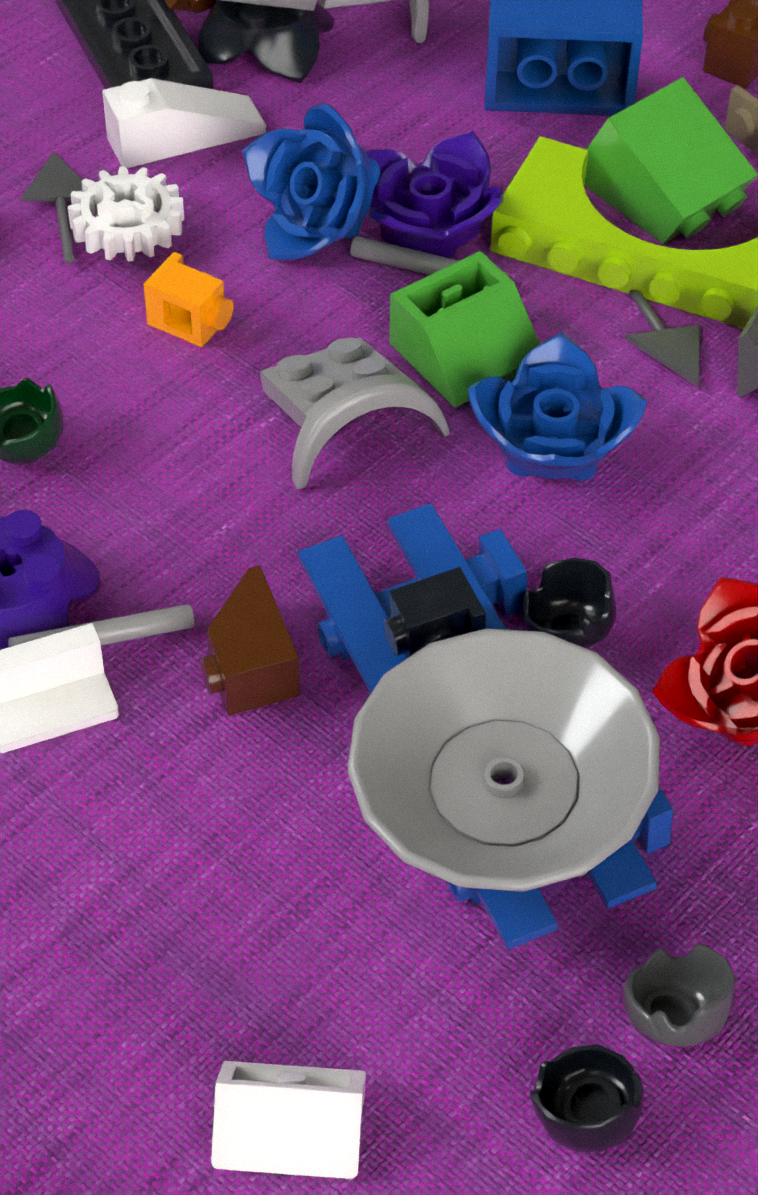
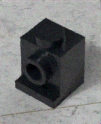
[383,567,486,658]

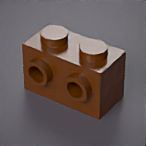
[703,0,758,89]

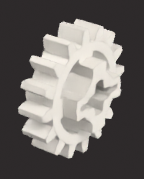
[68,166,185,261]

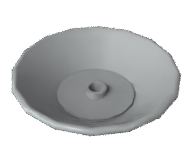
[347,628,660,892]

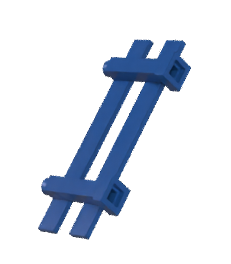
[297,503,673,950]

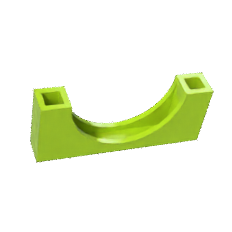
[490,136,758,329]

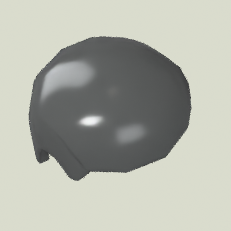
[622,943,736,1047]

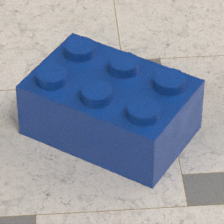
[484,0,643,116]

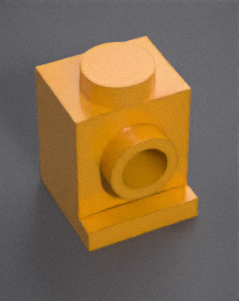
[143,252,234,347]

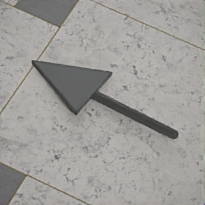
[21,152,82,264]
[626,290,700,387]

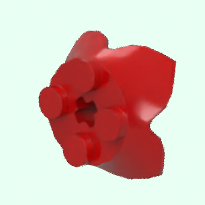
[652,577,758,746]

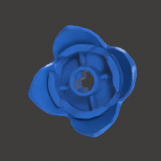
[242,103,380,260]
[468,332,648,481]

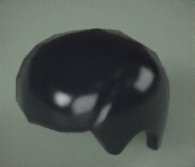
[523,558,616,649]
[530,1044,644,1152]

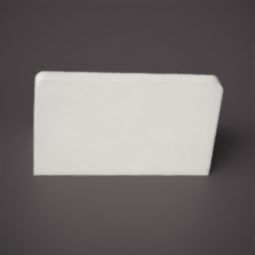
[0,623,119,753]
[211,1061,366,1179]

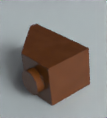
[200,565,300,716]

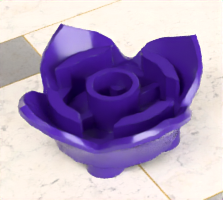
[365,131,504,258]
[0,510,100,650]

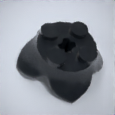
[198,0,334,83]

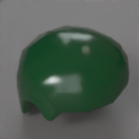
[0,377,63,464]

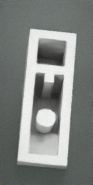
[102,78,266,168]

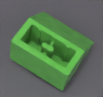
[389,251,540,408]

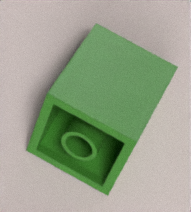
[585,77,758,244]

